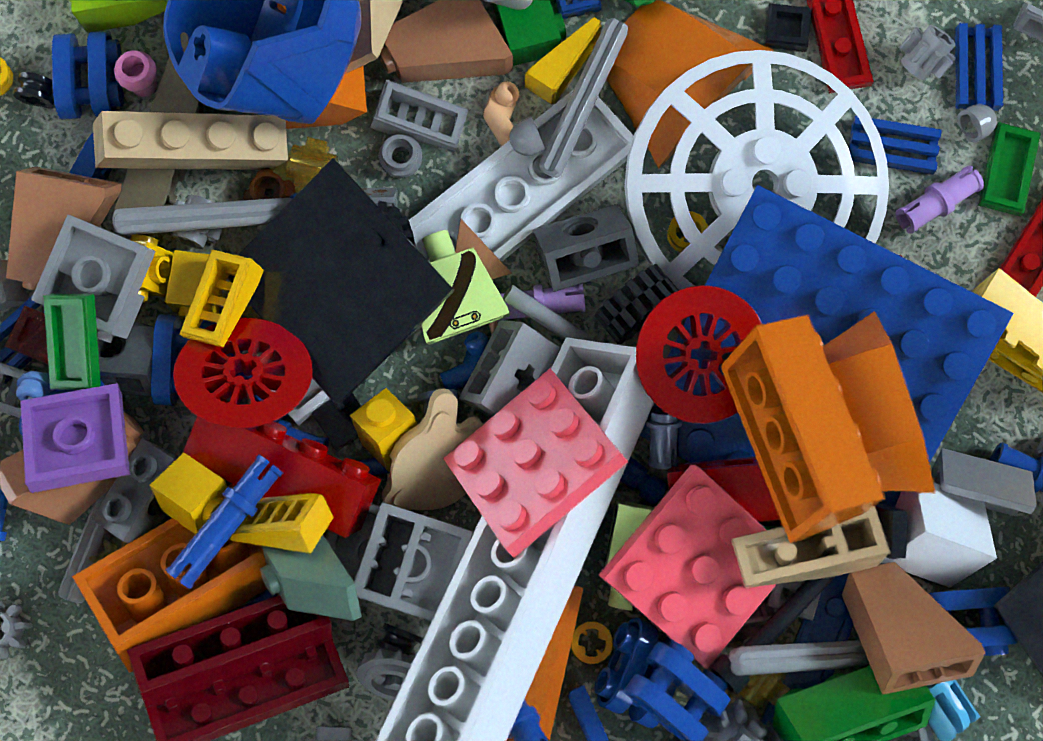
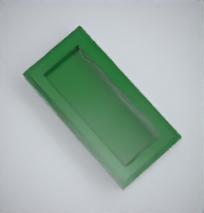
[977,122,1041,216]
[43,294,101,390]

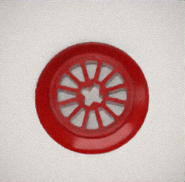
[636,286,763,423]
[173,318,313,428]

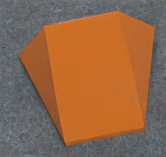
[606,0,774,169]
[823,311,936,494]

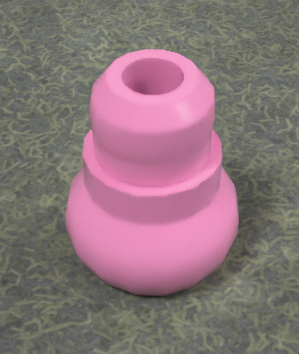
[114,50,157,97]

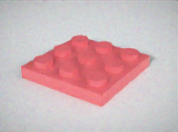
[443,368,628,558]
[599,464,777,670]

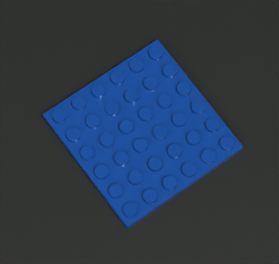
[640,184,1014,507]

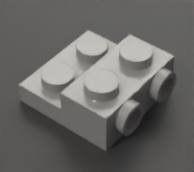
[31,214,156,343]

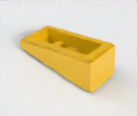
[525,17,602,105]
[179,250,264,347]
[230,494,333,554]

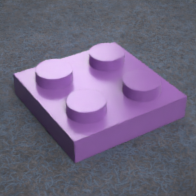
[21,383,130,493]

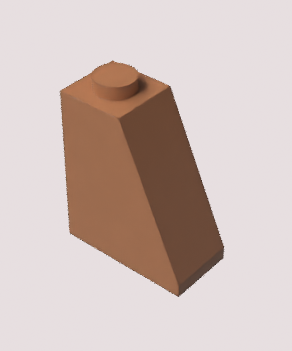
[379,0,513,83]
[6,166,122,290]
[0,413,144,525]
[842,562,986,695]

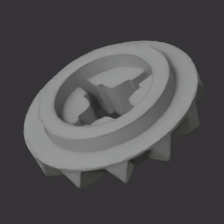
[356,649,416,700]

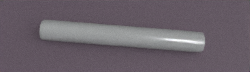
[503,285,599,342]

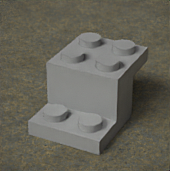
[327,502,474,621]

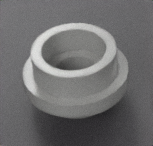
[379,134,423,178]

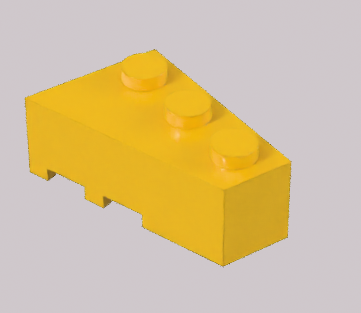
[971,268,1043,393]

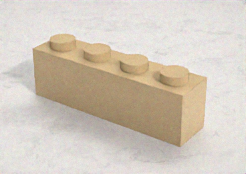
[93,111,288,170]

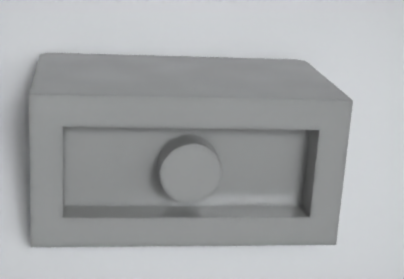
[931,448,1037,516]

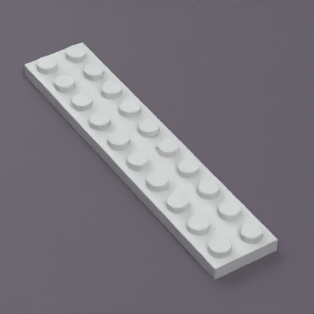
[241,89,634,426]

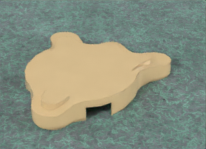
[382,389,483,511]

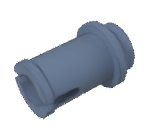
[645,407,683,469]

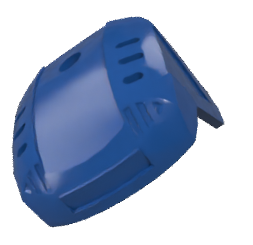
[163,0,361,124]

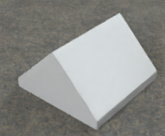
[881,482,997,588]

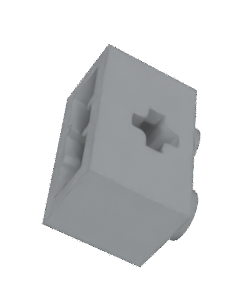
[458,320,561,418]

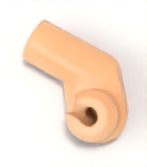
[483,81,520,147]

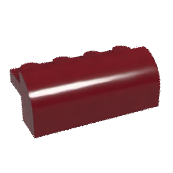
[127,595,349,741]

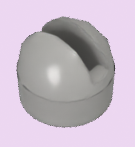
[957,104,997,143]
[509,116,546,156]

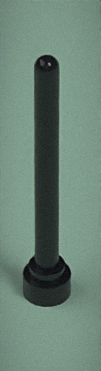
[709,576,836,695]

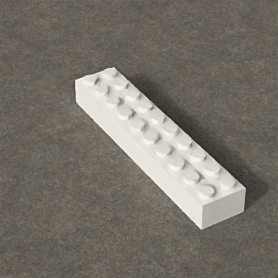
[376,337,654,741]

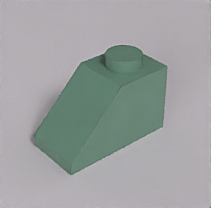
[260,535,362,621]

